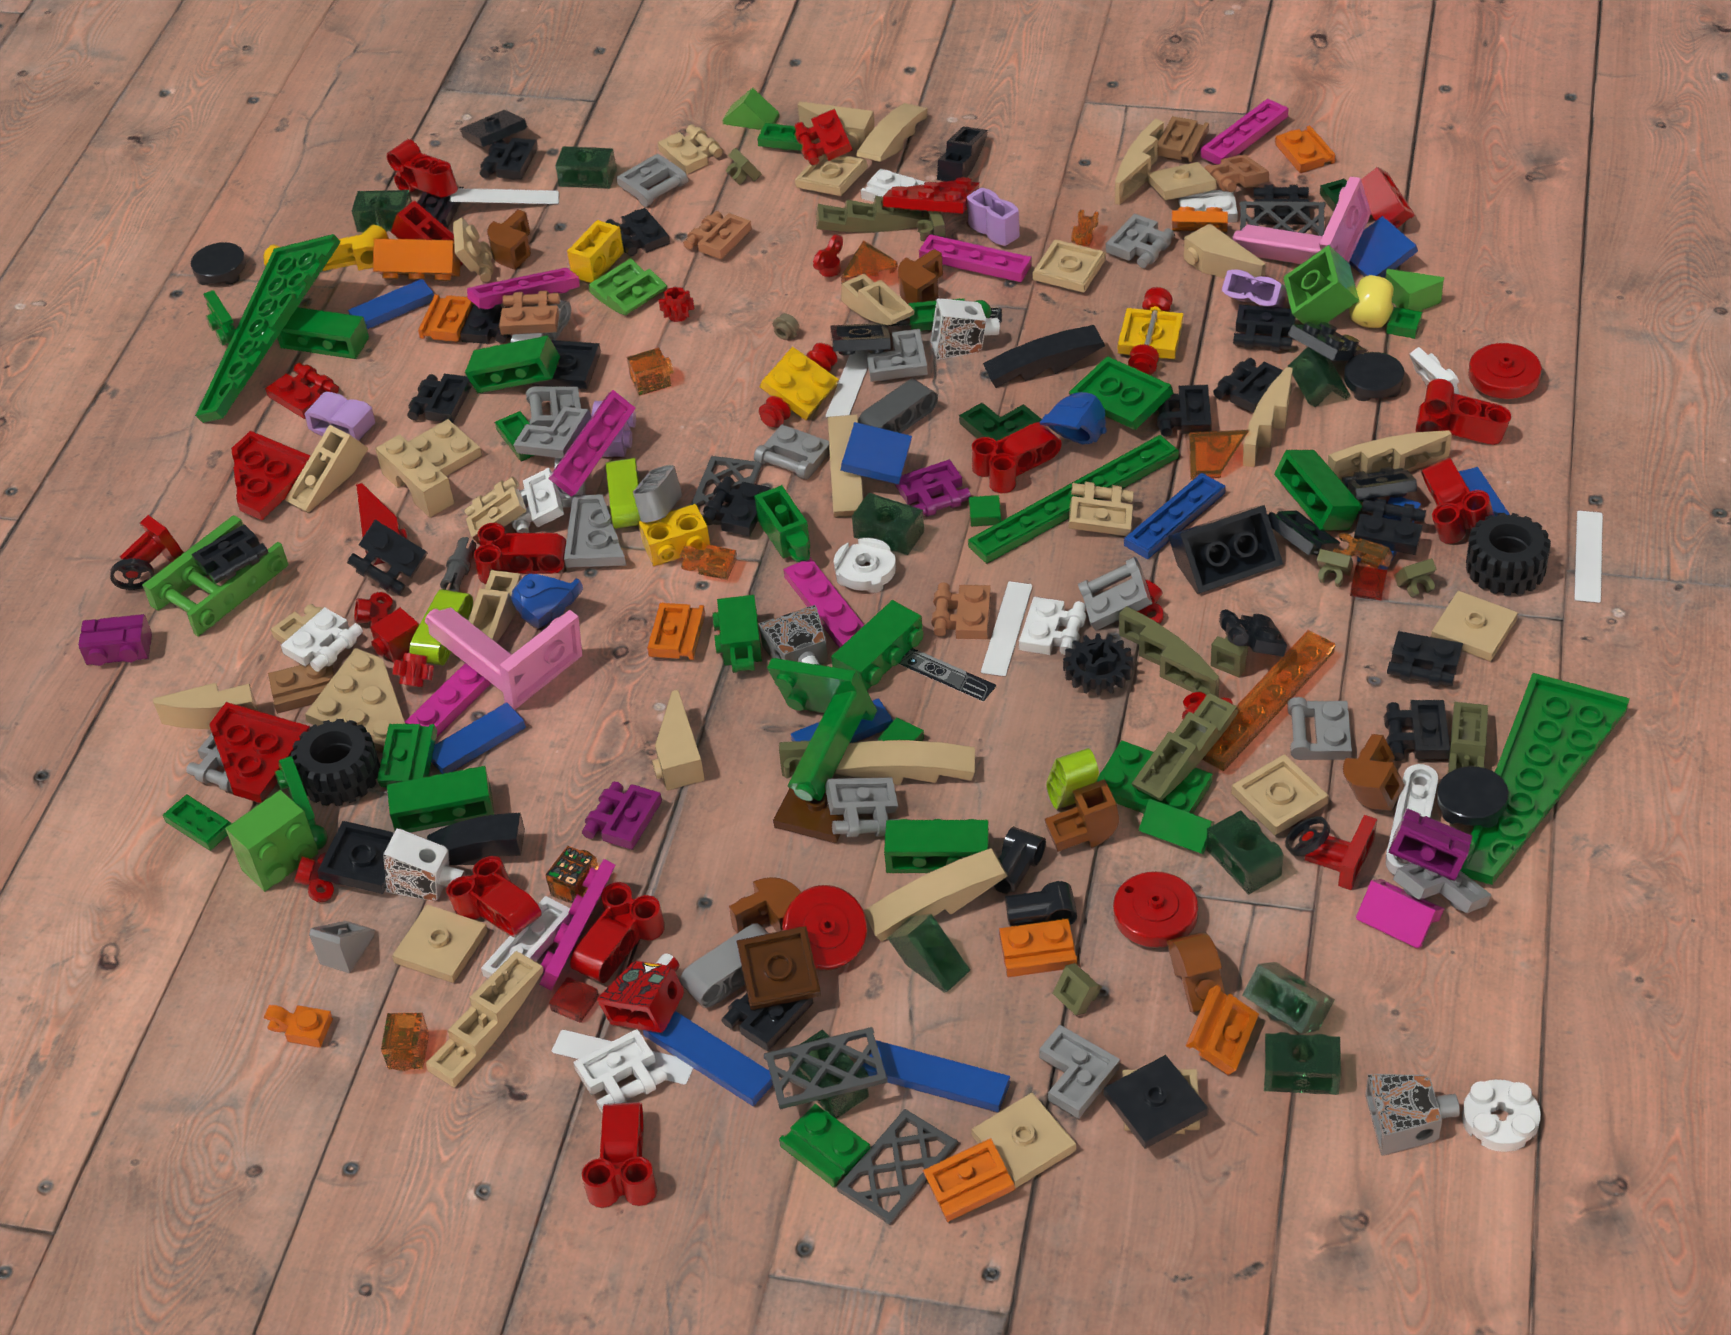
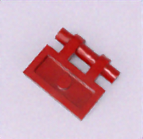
[794,108,853,165]
[265,363,339,419]

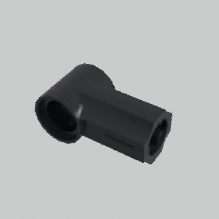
[994,826,1046,894]
[1005,881,1077,927]

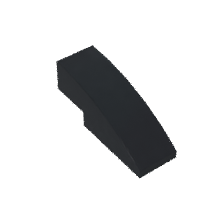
[937,126,988,181]
[427,813,525,865]

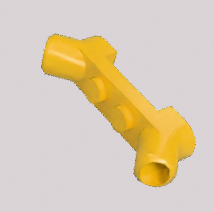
[263,225,389,271]

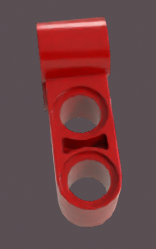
[386,139,458,197]
[1415,379,1511,445]
[972,422,1062,493]
[1421,457,1494,544]
[474,523,566,584]
[446,856,542,937]
[570,882,665,983]
[582,1102,657,1208]

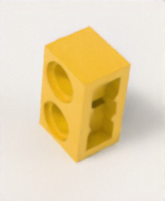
[567,220,624,283]
[638,504,711,567]

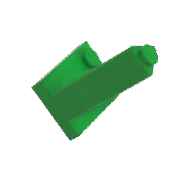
[767,658,877,801]

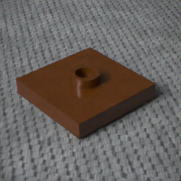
[773,788,845,843]
[736,926,821,1010]

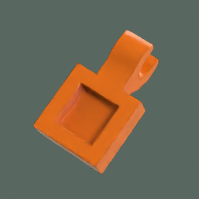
[264,1005,333,1048]

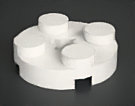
[834,538,896,593]
[1462,1080,1541,1152]

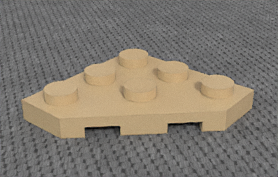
[305,648,405,753]

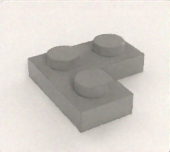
[867,329,928,382]
[513,407,592,458]
[1393,863,1492,914]
[1039,1025,1120,1119]

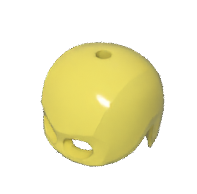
[1349,275,1394,328]

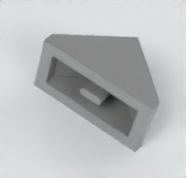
[309,921,375,973]

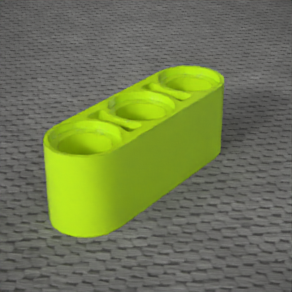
[606,458,641,529]
[409,589,474,666]
[1046,748,1099,809]

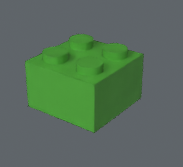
[1283,245,1359,325]
[225,790,319,892]

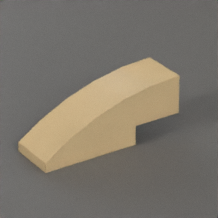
[841,274,914,325]
[468,570,522,643]
[153,683,258,729]

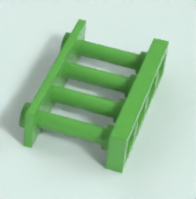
[143,515,289,637]

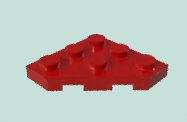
[883,177,979,214]
[231,431,311,520]
[209,702,310,803]

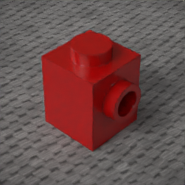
[370,607,419,663]

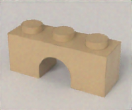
[375,434,455,518]

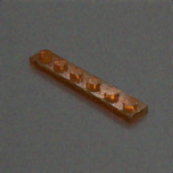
[1202,630,1335,771]

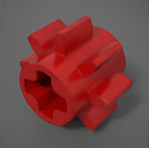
[659,287,695,322]
[392,653,434,687]

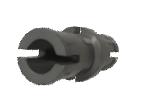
[440,537,477,592]

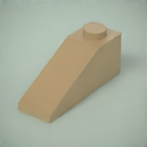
[798,101,875,150]
[1184,224,1266,278]
[285,425,368,513]
[652,690,705,790]

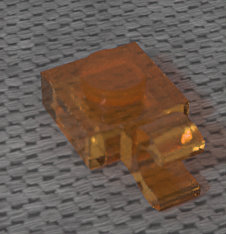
[1071,210,1099,248]
[1333,533,1393,568]
[680,544,737,580]

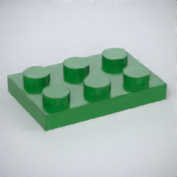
[1069,356,1174,430]
[1096,740,1213,814]

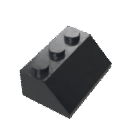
[1168,505,1283,594]

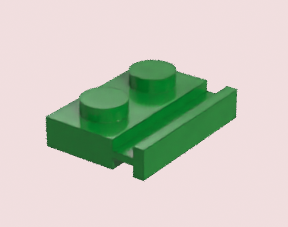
[203,290,236,347]
[377,724,438,787]
[779,1104,870,1188]

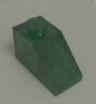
[888,914,971,992]

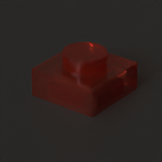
[1350,565,1387,601]
[549,976,599,1023]

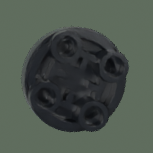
[191,242,246,285]
[1344,352,1404,401]
[1437,766,1508,828]

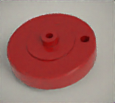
[1468,343,1542,399]
[1113,871,1198,947]
[782,885,867,971]

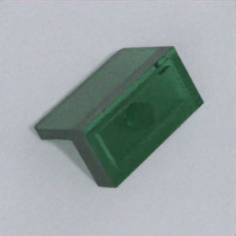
[1288,347,1351,407]

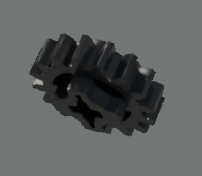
[1063,633,1133,695]

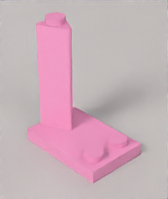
[1233,177,1371,264]
[425,607,582,710]

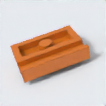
[1275,125,1335,173]
[1172,207,1228,232]
[418,294,474,342]
[647,603,705,660]
[999,919,1077,977]
[1186,985,1259,1075]
[923,1138,1016,1222]

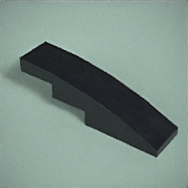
[983,325,1105,388]

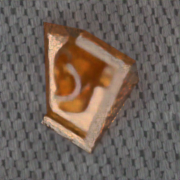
[841,240,898,283]
[1186,430,1249,480]

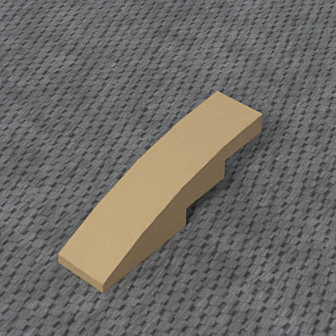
[857,103,928,162]
[1115,118,1164,205]
[1243,367,1293,467]
[828,414,864,517]
[1328,430,1452,481]
[836,740,975,785]
[864,848,1008,942]
[426,951,544,1088]

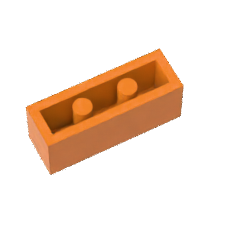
[373,239,460,281]

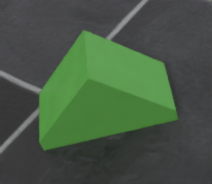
[722,87,780,130]
[1386,269,1444,311]

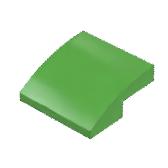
[589,258,667,316]

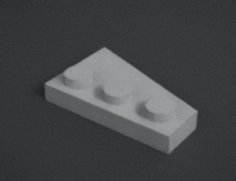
[564,494,626,568]

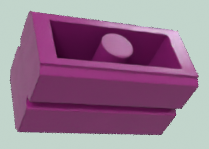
[78,614,152,666]
[1388,808,1472,881]

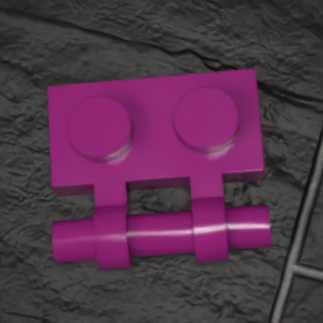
[896,459,971,518]
[582,781,662,850]

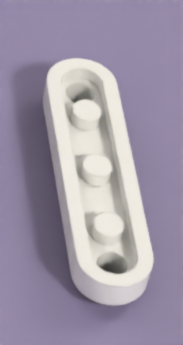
[1385,764,1438,875]

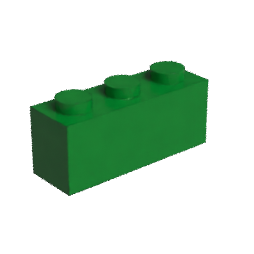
[277,307,369,359]
[465,335,560,393]
[1274,450,1362,531]
[831,600,924,690]
[387,766,495,833]
[884,819,990,873]

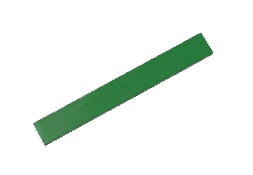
[968,435,1179,564]

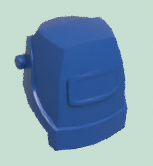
[1040,392,1107,445]
[511,574,583,629]

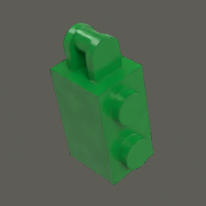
[754,485,810,562]
[712,595,762,673]

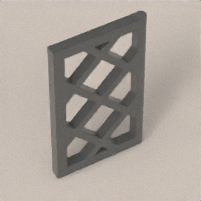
[1239,201,1326,236]
[691,456,762,525]
[764,1027,888,1110]
[837,1109,958,1225]

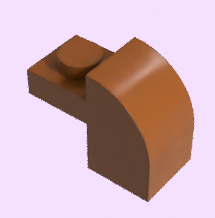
[487,209,531,270]
[898,249,943,305]
[1343,734,1405,811]
[1045,779,1119,852]
[729,877,801,933]
[1167,932,1225,1012]

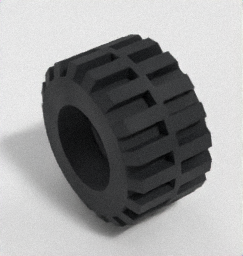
[1466,513,1551,596]
[291,719,380,806]

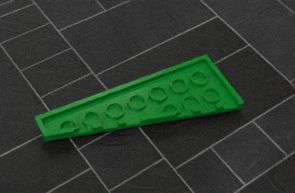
[195,234,340,423]
[1460,673,1630,885]

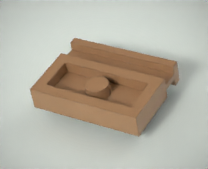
[1157,116,1209,162]
[268,663,334,713]

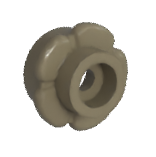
[773,313,799,340]

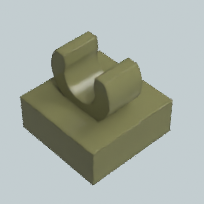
[726,147,762,185]
[917,211,946,241]
[1317,549,1354,587]
[1394,558,1437,598]
[1211,636,1248,678]
[779,741,810,779]
[1052,963,1102,1016]

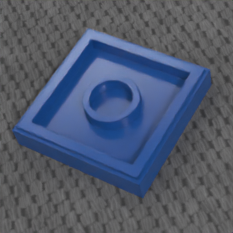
[1349,216,1418,278]
[840,422,912,485]

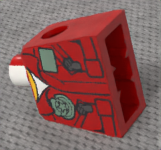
[597,954,684,1033]

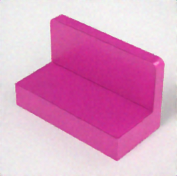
[1356,879,1445,948]

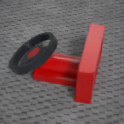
[110,515,184,590]
[1285,815,1377,890]

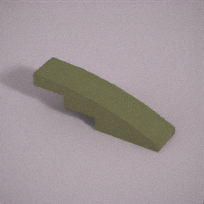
[816,196,929,233]
[1119,606,1219,697]
[1132,693,1238,801]
[1447,702,1488,774]

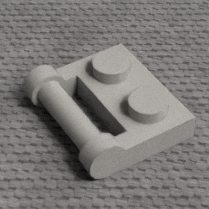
[617,153,688,207]
[526,387,581,427]
[754,424,830,480]
[1078,557,1152,631]
[1287,697,1352,760]

